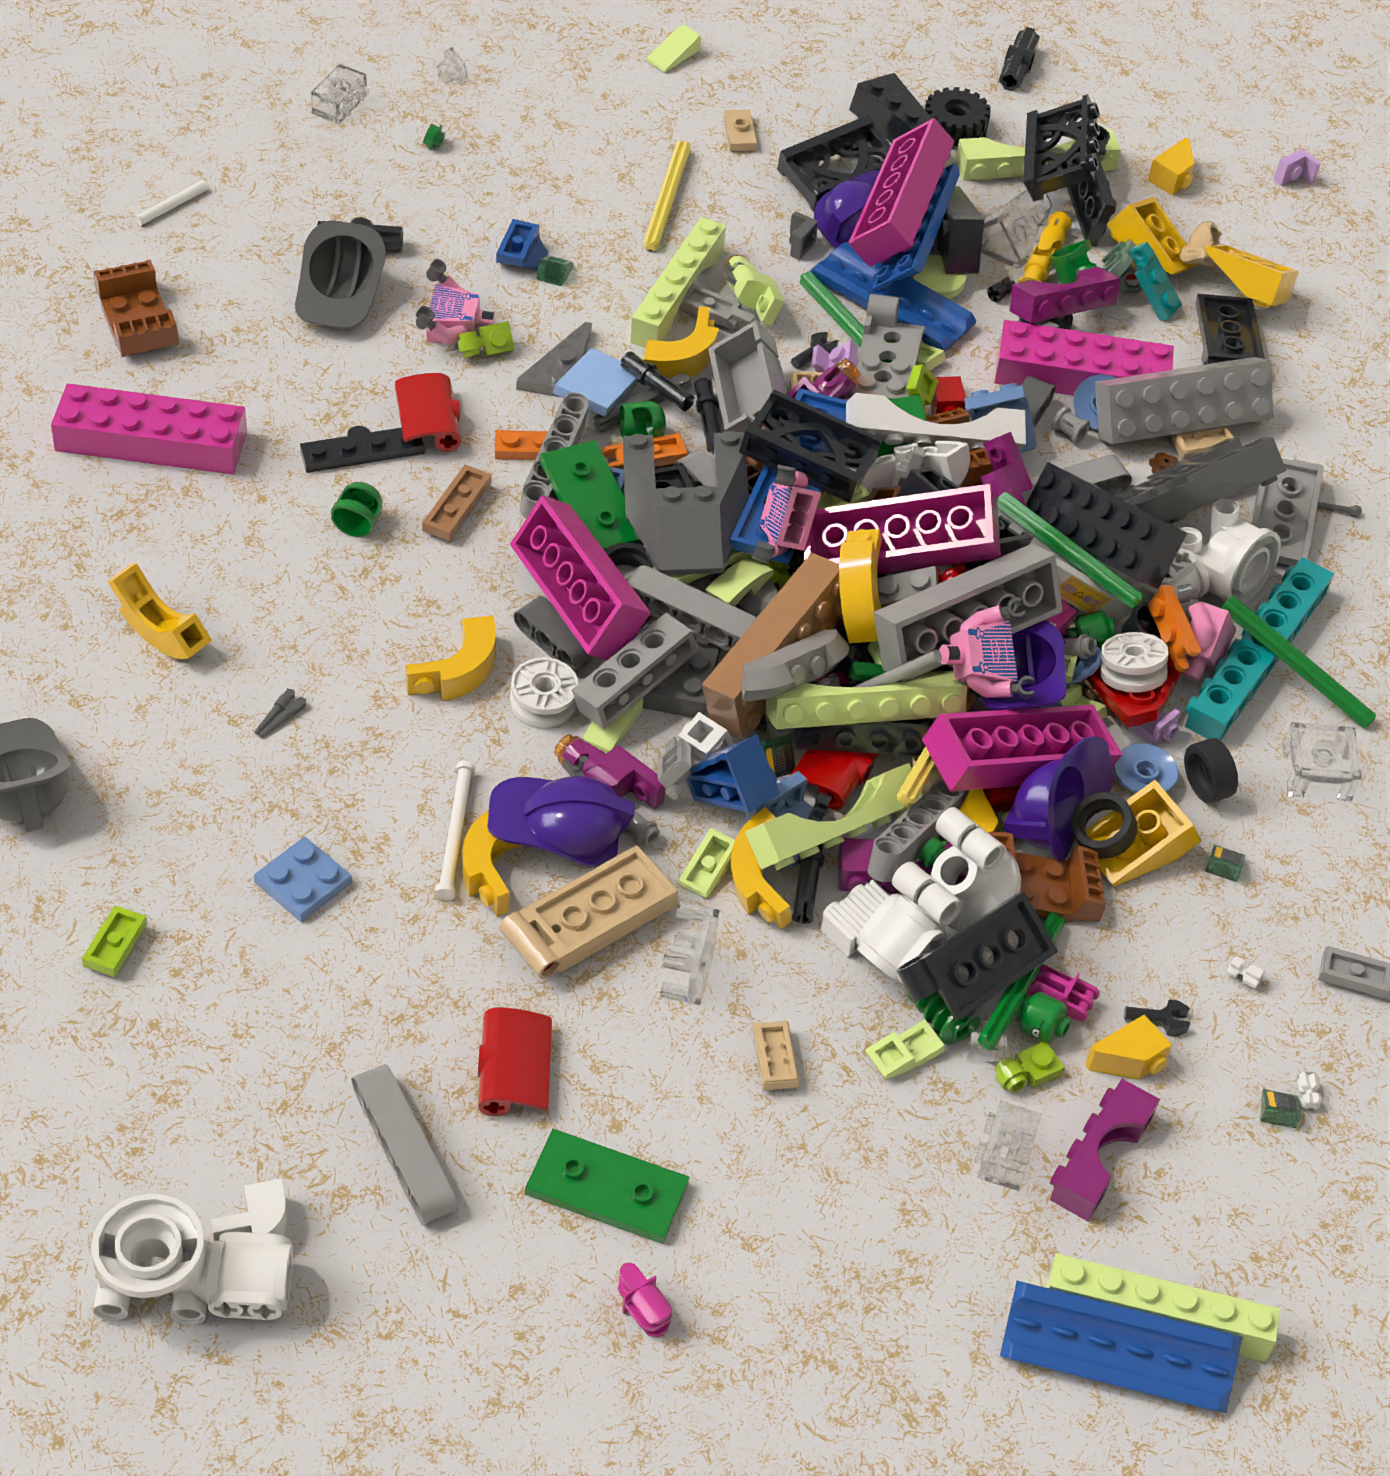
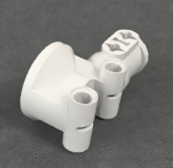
[1133,498,1281,613]
[856,807,1021,985]
[92,1194,293,1325]

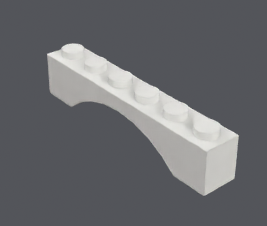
[846,393,1026,452]

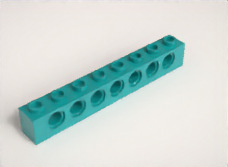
[1185,557,1335,741]

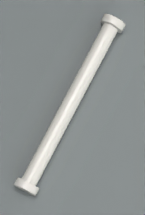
[435,761,476,901]

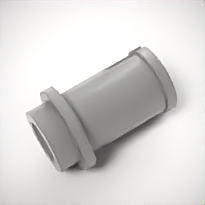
[1063,634,1096,659]
[625,811,660,846]

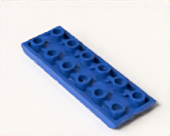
[871,163,960,293]
[810,242,977,352]
[1000,1280,1243,1413]

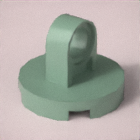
[1102,239,1142,294]

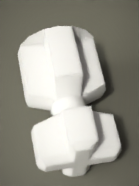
[1227,957,1265,989]
[1296,1072,1323,1110]

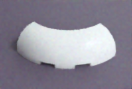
[846,441,970,493]

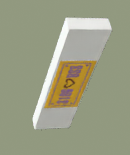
[1056,558,1134,625]

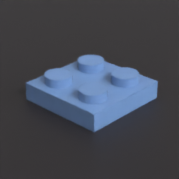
[254,836,352,922]

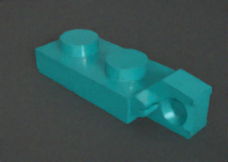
[1129,242,1182,321]

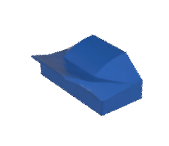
[496,219,548,271]

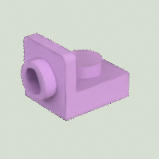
[1274,149,1320,186]
[812,340,858,373]
[1129,709,1181,746]

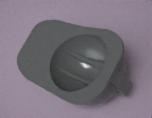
[295,220,386,329]
[0,718,71,832]

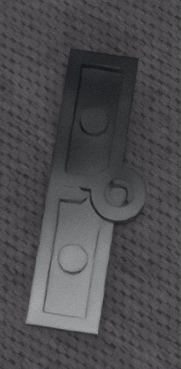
[300,426,425,473]

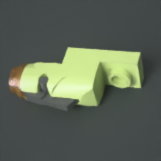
[724,255,785,326]

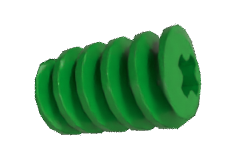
[907,991,981,1045]

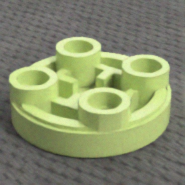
[911,255,967,301]

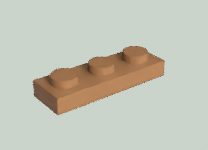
[422,464,492,541]

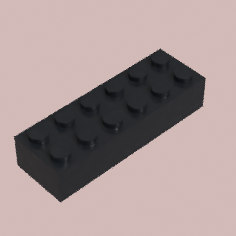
[1026,462,1187,589]

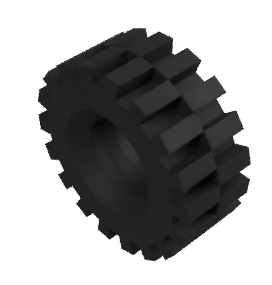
[924,87,991,149]

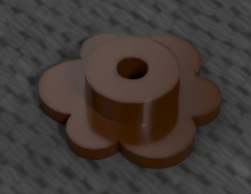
[1149,452,1178,474]
[1082,679,1106,705]

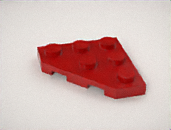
[1086,652,1182,727]

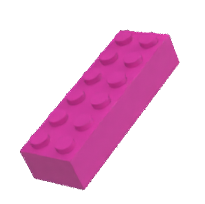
[848,118,955,267]
[994,320,1174,396]
[51,383,247,475]
[804,484,1001,575]
[510,495,651,660]
[922,704,1123,792]

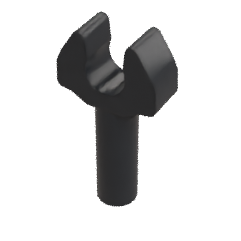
[791,332,838,368]
[808,792,832,821]
[1124,999,1190,1037]

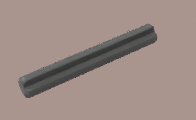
[592,373,692,432]

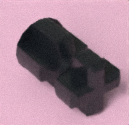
[987,277,1016,302]

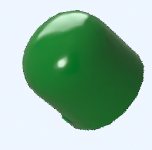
[1051,239,1097,284]
[619,401,666,439]
[331,482,383,537]

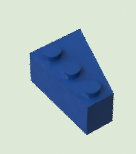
[686,734,780,813]

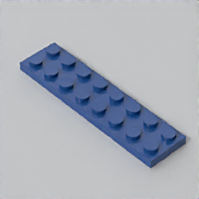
[730,388,847,565]

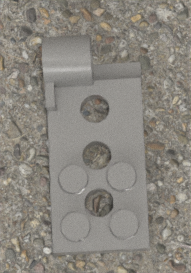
[849,294,925,399]
[1251,458,1324,567]

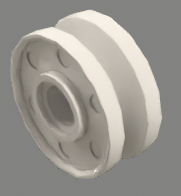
[1101,632,1168,692]
[510,657,579,728]

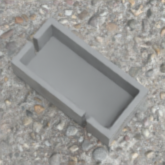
[708,320,788,434]

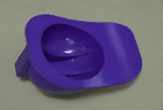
[814,170,880,249]
[981,620,1066,710]
[1004,736,1114,861]
[487,776,635,868]

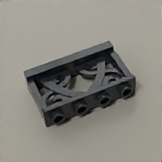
[1023,94,1100,202]
[777,115,891,212]
[739,390,882,503]
[796,682,929,756]

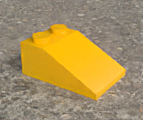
[1107,197,1199,275]
[1205,244,1299,308]
[1085,780,1202,887]

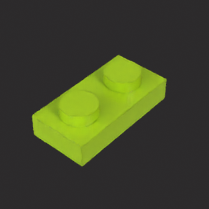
[81,905,147,977]

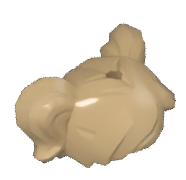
[1180,221,1222,267]

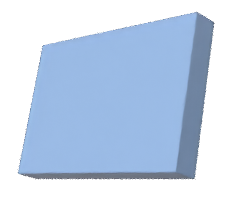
[553,348,638,416]

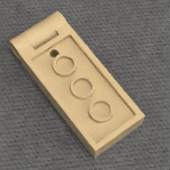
[499,845,678,979]

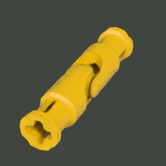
[1017,211,1072,284]

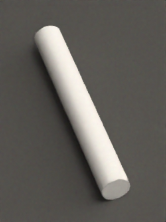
[135,180,208,226]

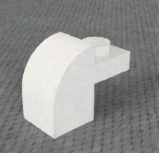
[211,1178,288,1240]

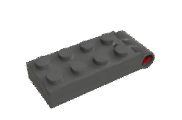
[643,587,721,718]

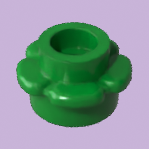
[423,124,446,150]
[918,837,947,868]

